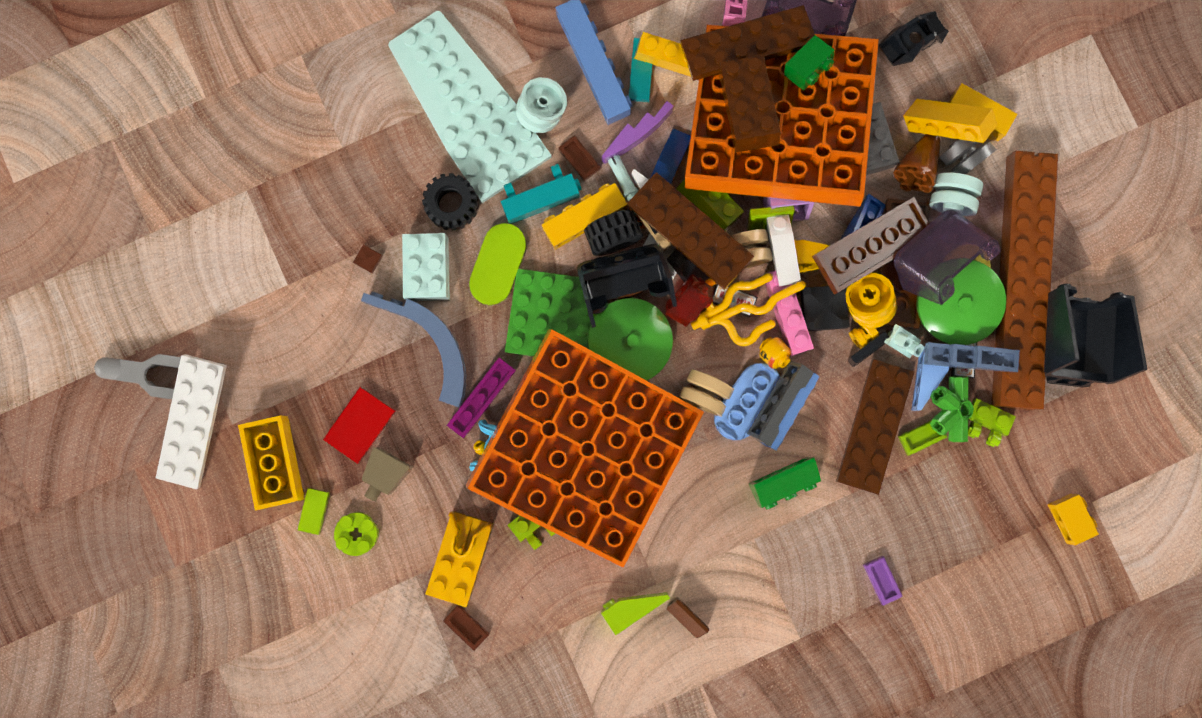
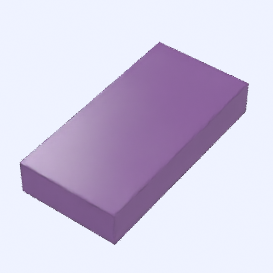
[863,556,903,606]

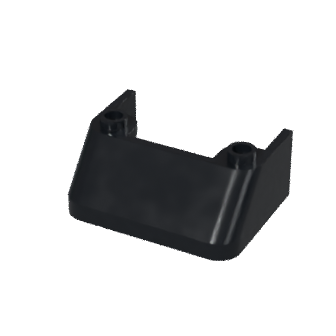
[577,244,677,328]

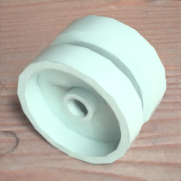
[516,77,567,133]
[929,173,983,217]

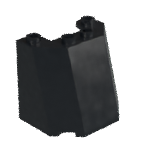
[1044,284,1147,388]

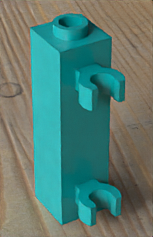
[500,164,582,224]

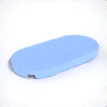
[714,363,780,440]

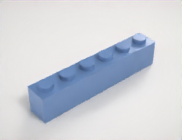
[556,0,633,125]

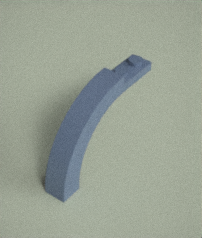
[361,291,466,408]

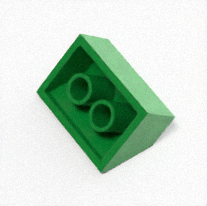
[748,457,821,510]

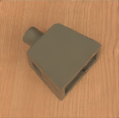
[362,447,413,502]

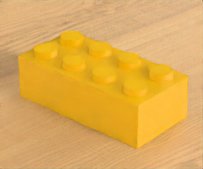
[238,415,305,511]

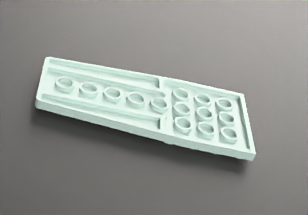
[388,11,552,203]

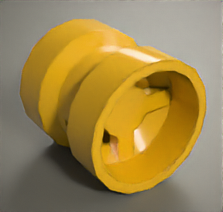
[849,325,879,349]

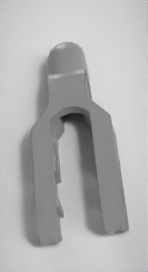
[94,354,225,399]

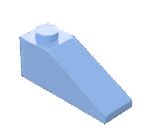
[911,348,951,411]

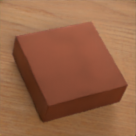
[353,244,383,274]

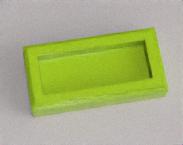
[898,420,947,456]
[298,488,330,535]

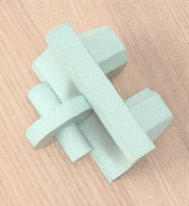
[884,324,925,358]

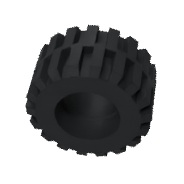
[422,173,478,231]
[584,210,643,256]

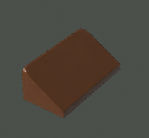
[666,597,709,638]

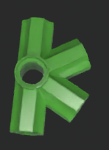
[930,376,974,442]

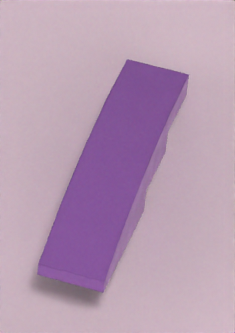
[602,101,674,164]

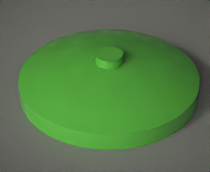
[916,259,1006,345]
[587,298,673,381]

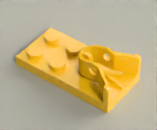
[425,511,494,607]

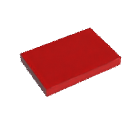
[323,387,396,464]

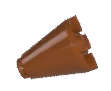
[893,134,941,193]

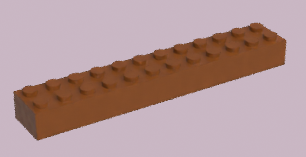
[991,150,1058,410]

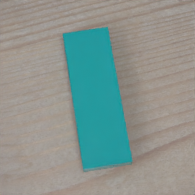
[629,38,652,103]

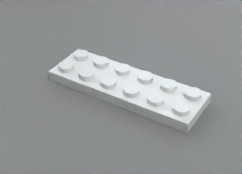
[156,354,227,489]

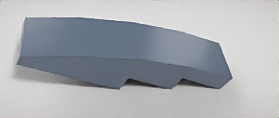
[924,342,1020,372]

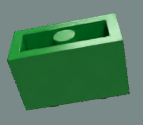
[784,35,835,91]

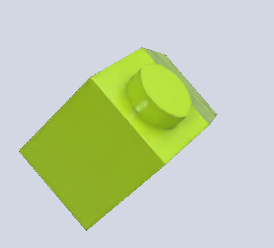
[601,592,670,635]

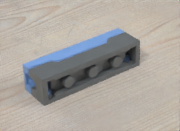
[747,360,820,451]

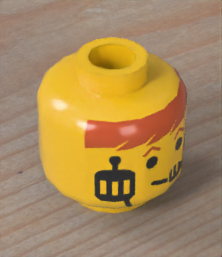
[759,337,791,369]

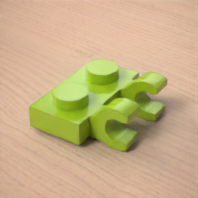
[968,398,1016,447]
[507,515,556,550]

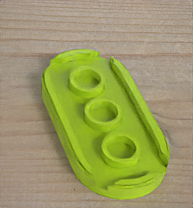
[469,223,526,306]

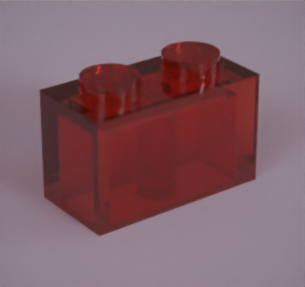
[665,274,713,327]

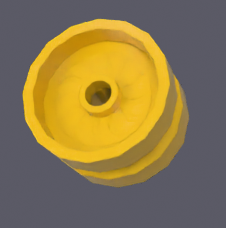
[846,273,897,328]

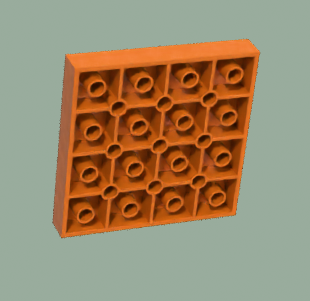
[685,25,879,207]
[466,329,704,568]

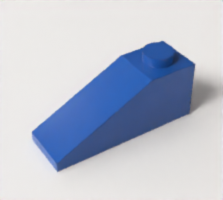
[650,128,691,185]
[841,194,886,239]

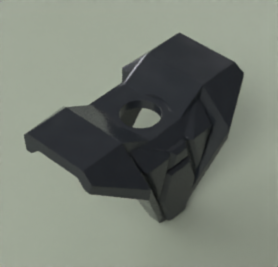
[879,11,949,66]

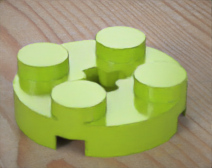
[334,512,379,556]

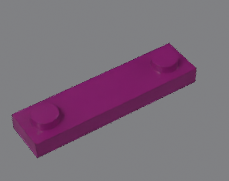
[446,358,516,439]

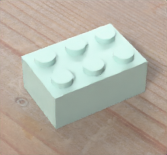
[402,233,450,301]

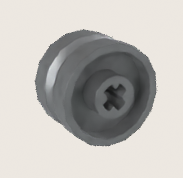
[939,139,997,174]

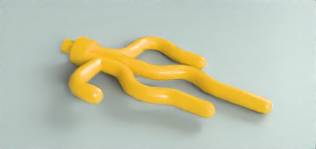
[691,273,806,347]

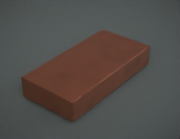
[558,135,601,182]
[443,605,489,651]

